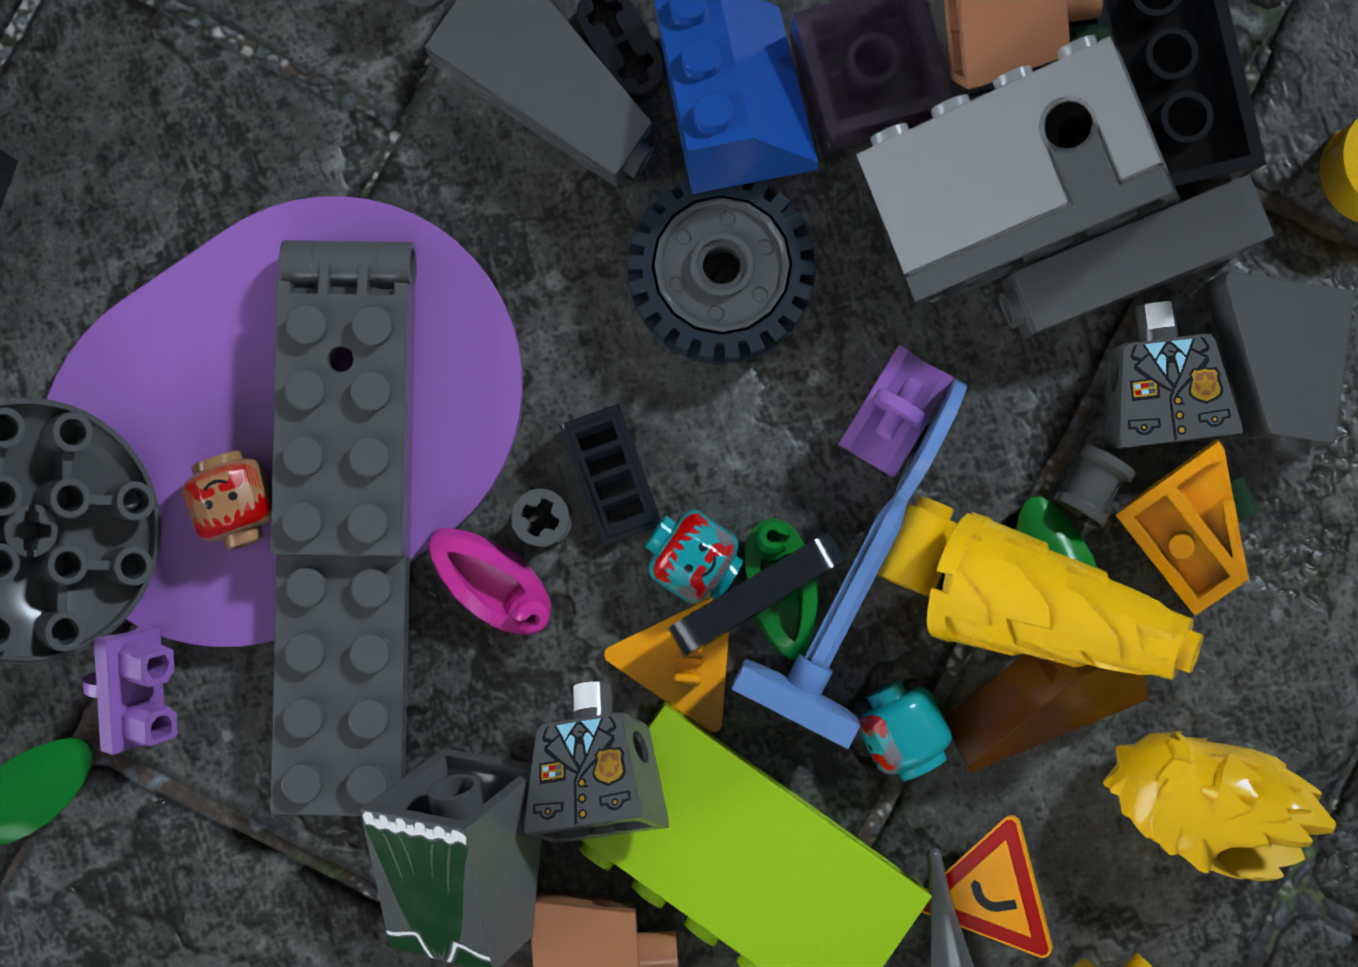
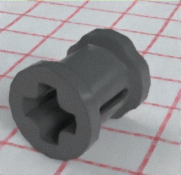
[1052,445,1136,528]
[511,488,573,547]

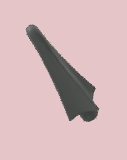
[926,848,974,967]

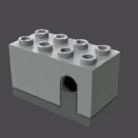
[856,35,1181,304]

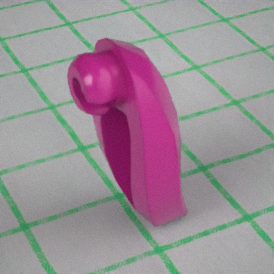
[428,528,551,635]

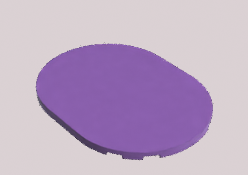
[47,196,523,647]

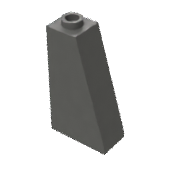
[424,0,655,189]
[999,174,1275,340]

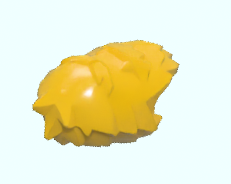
[1103,731,1336,882]

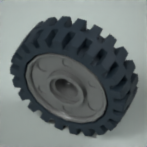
[627,178,816,365]

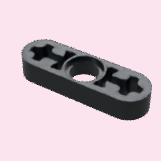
[668,532,846,657]

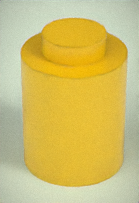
[876,496,957,597]

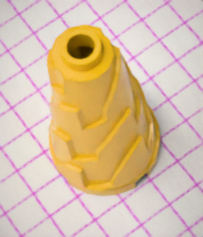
[927,512,1203,680]

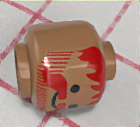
[182,451,272,551]

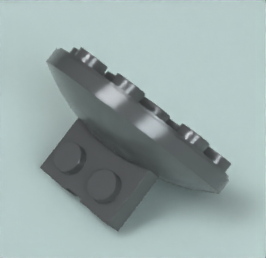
[0,397,161,665]

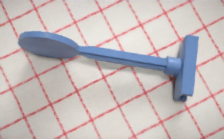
[732,379,967,749]

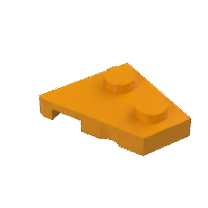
[1116,438,1249,616]

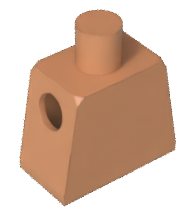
[944,0,1103,89]
[531,891,678,967]

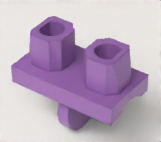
[838,345,954,478]
[83,624,178,755]

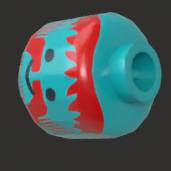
[644,509,743,604]
[858,680,952,781]

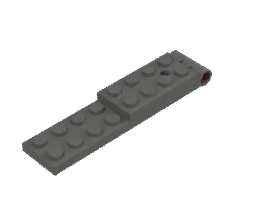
[271,240,417,816]

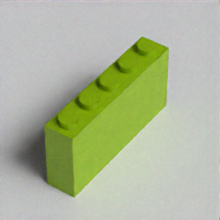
[578,701,932,967]

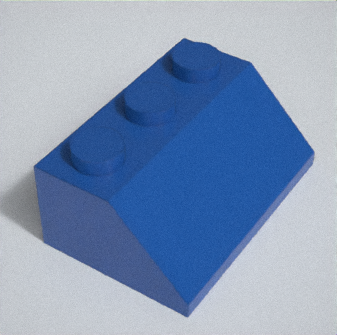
[654,0,818,194]

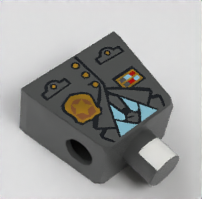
[1104,301,1243,452]
[524,682,669,843]

